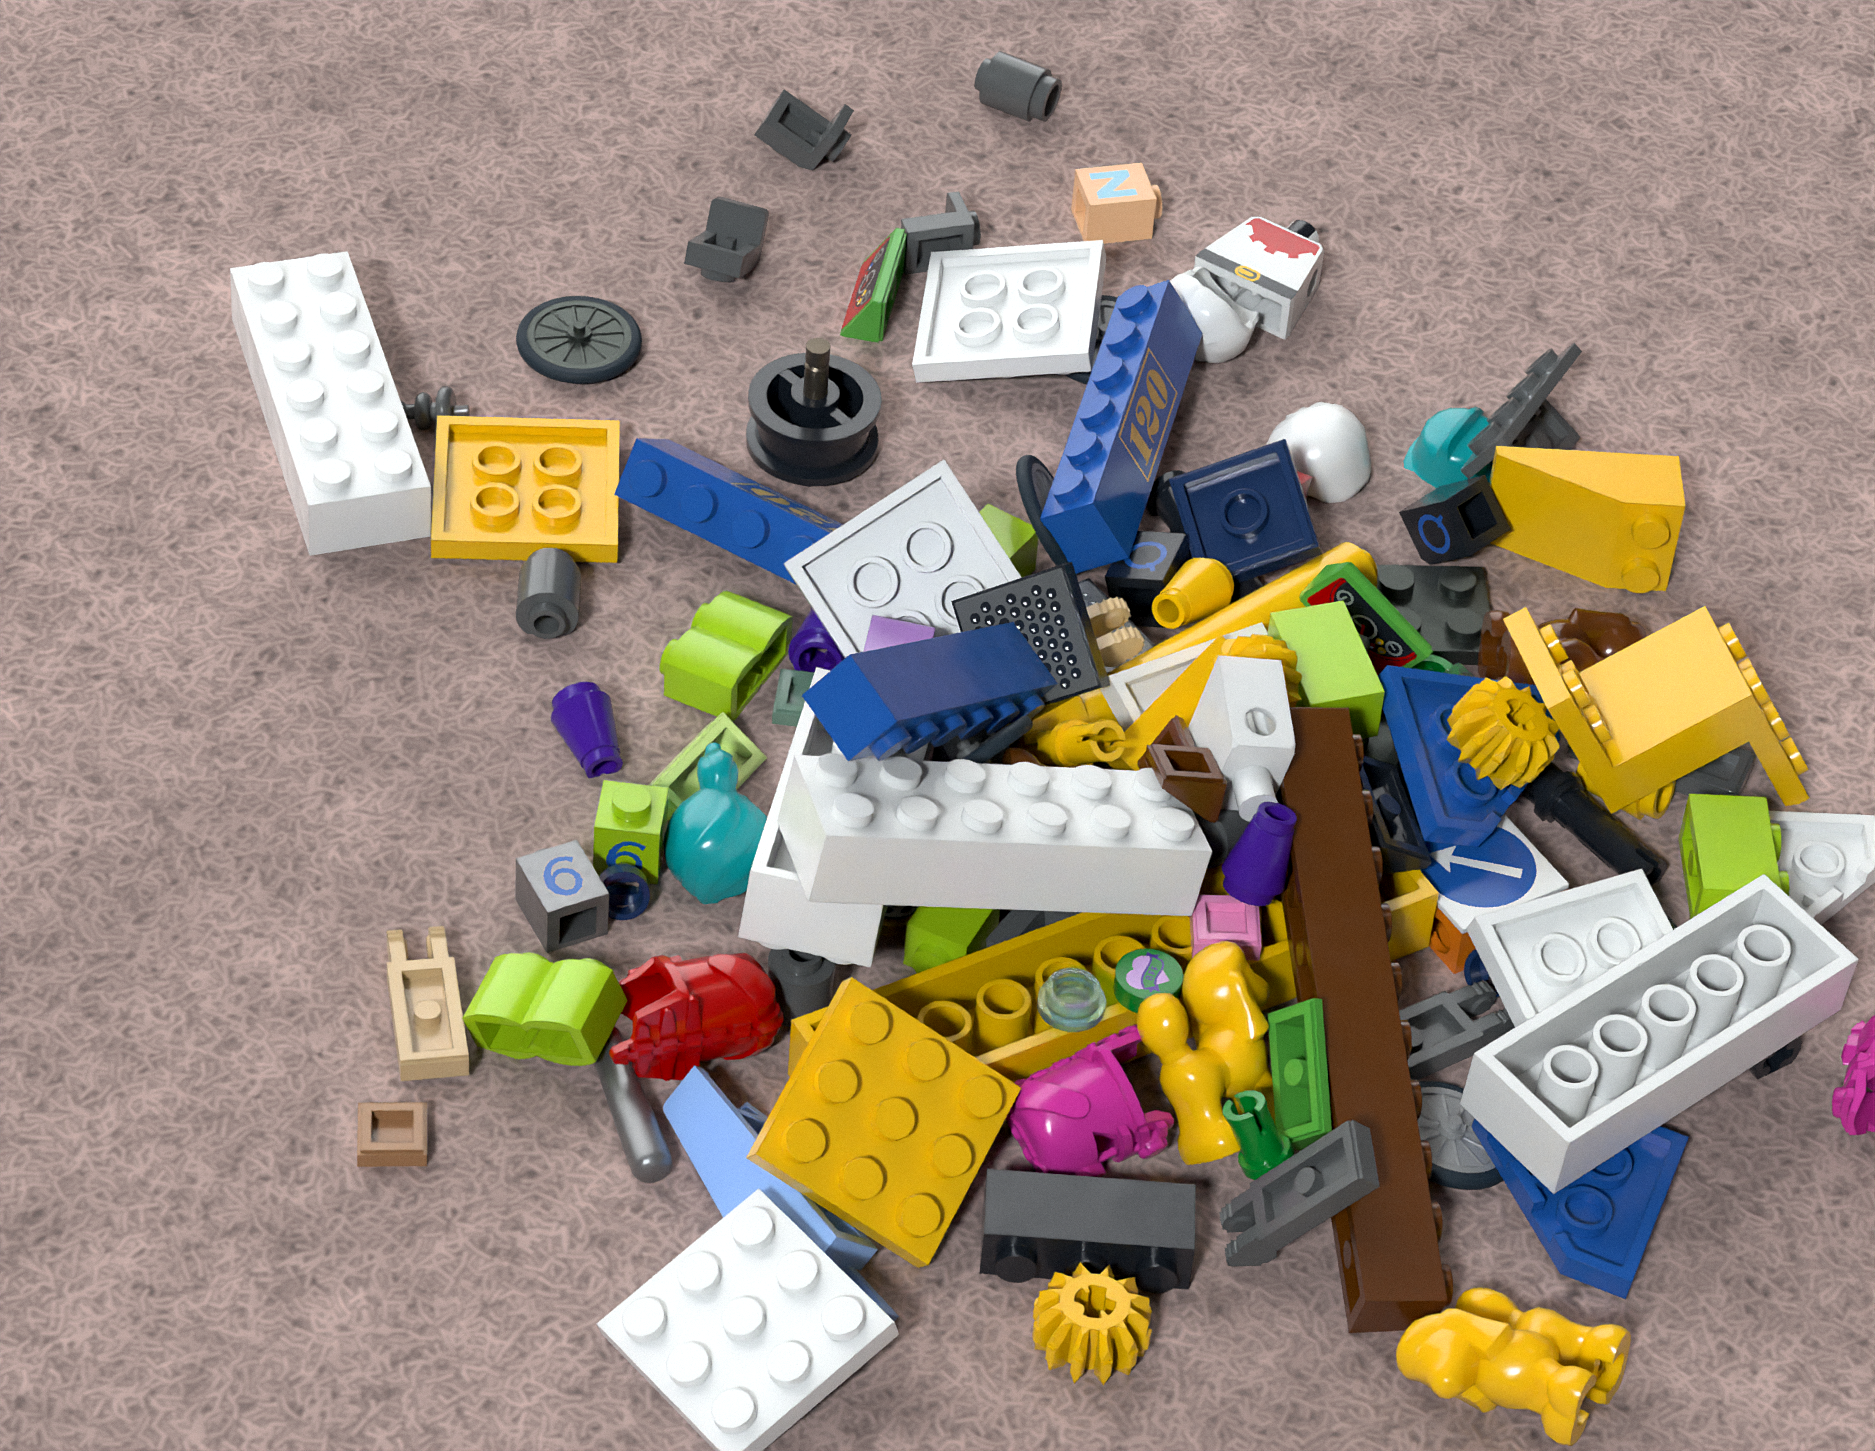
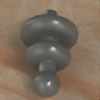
[401,386,470,431]

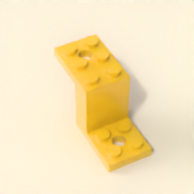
[1503,606,1810,814]

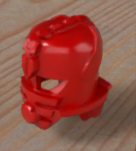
[609,953,784,1081]

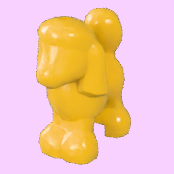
[1137,941,1276,1165]
[1396,1288,1631,1446]

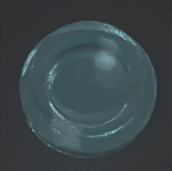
[1037,968,1106,1032]

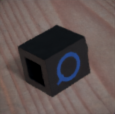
[1399,475,1511,565]
[1105,531,1192,628]

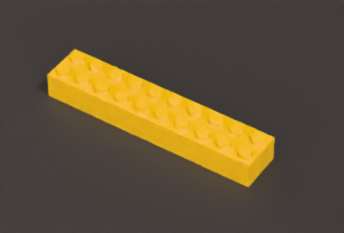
[788,863,1439,1083]

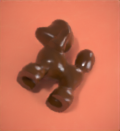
[1477,608,1647,685]

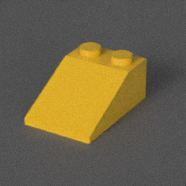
[1489,446,1686,593]

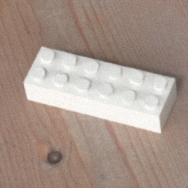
[230,251,431,556]
[738,667,932,967]
[777,753,1212,916]
[1460,874,1859,1194]

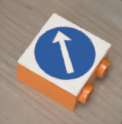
[1420,814,1569,974]

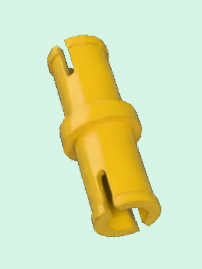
[1023,719,1126,767]

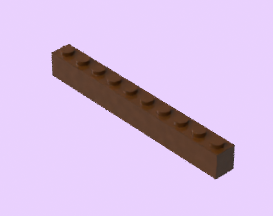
[1276,707,1453,1333]

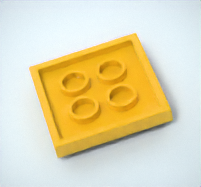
[431,416,620,563]
[746,977,1021,1268]

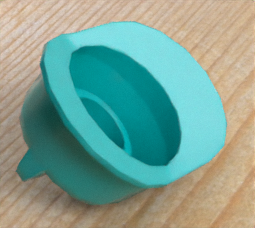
[1403,406,1493,488]

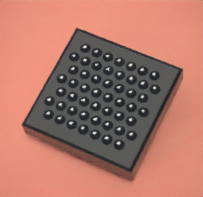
[951,562,1110,706]

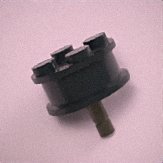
[746,338,882,487]

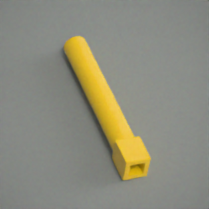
[1001,542,1378,750]

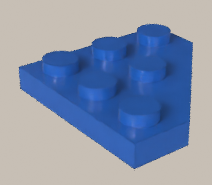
[1378,665,1561,847]
[1471,1118,1689,1299]

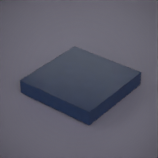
[1169,439,1323,585]

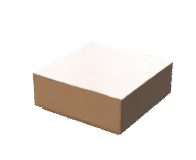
[357,1102,427,1167]

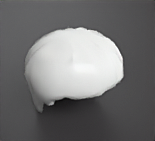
[1170,267,1260,363]
[1266,402,1371,503]

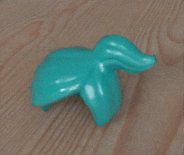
[663,742,768,905]

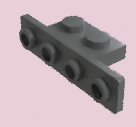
[1460,343,1582,479]

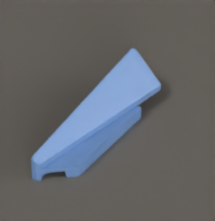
[663,1065,899,1321]

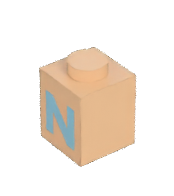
[1071,163,1162,244]

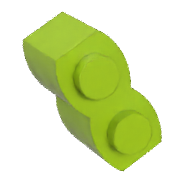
[659,590,793,721]
[462,952,627,1066]

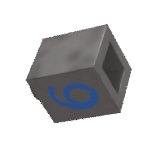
[515,840,609,953]

